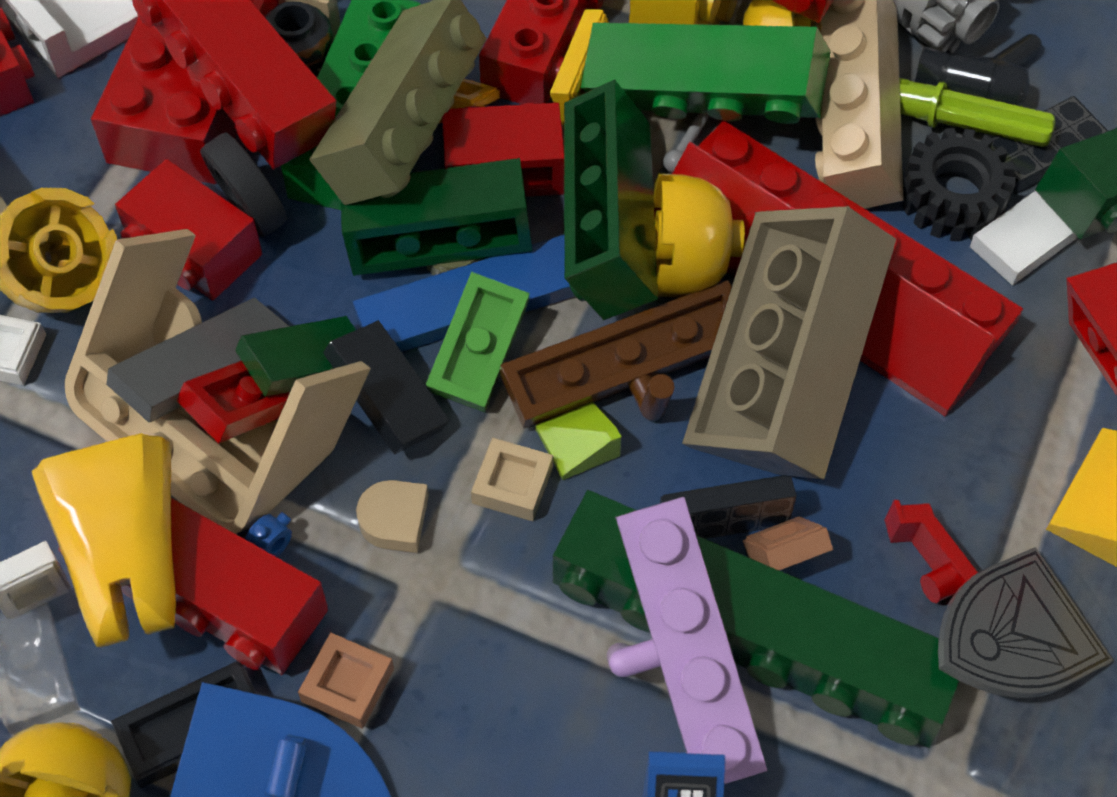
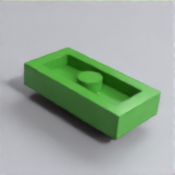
[426,272,530,413]

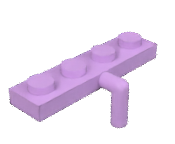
[607,497,767,784]

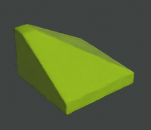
[535,402,622,480]

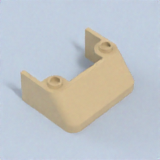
[65,229,371,534]

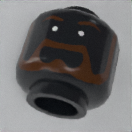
[264,1,333,78]

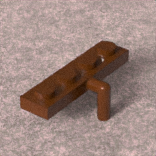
[499,280,732,429]

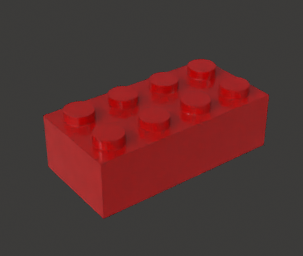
[91,0,279,185]

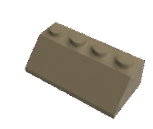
[682,206,896,480]

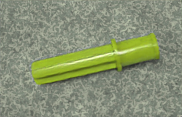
[899,78,1056,147]

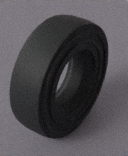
[200,133,288,237]

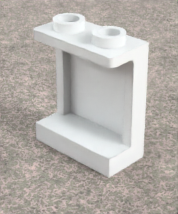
[0,0,139,78]

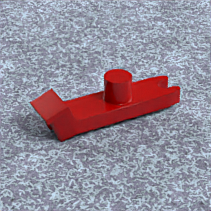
[884,500,978,603]

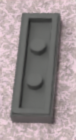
[106,297,289,423]

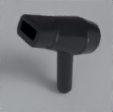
[915,34,1042,106]

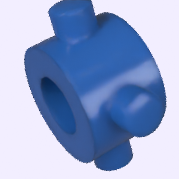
[245,512,292,557]

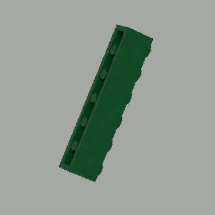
[553,489,959,748]

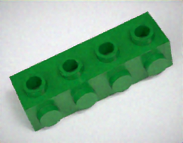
[281,0,421,210]
[581,23,831,124]

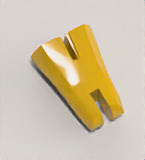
[32,433,176,648]

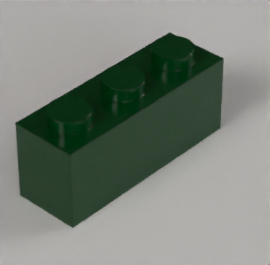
[341,158,533,276]

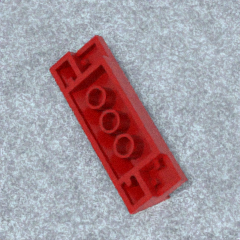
[654,121,1024,417]

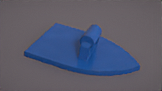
[170,682,391,797]

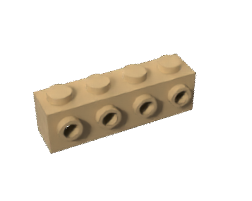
[814,0,904,209]

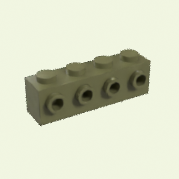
[309,0,487,205]

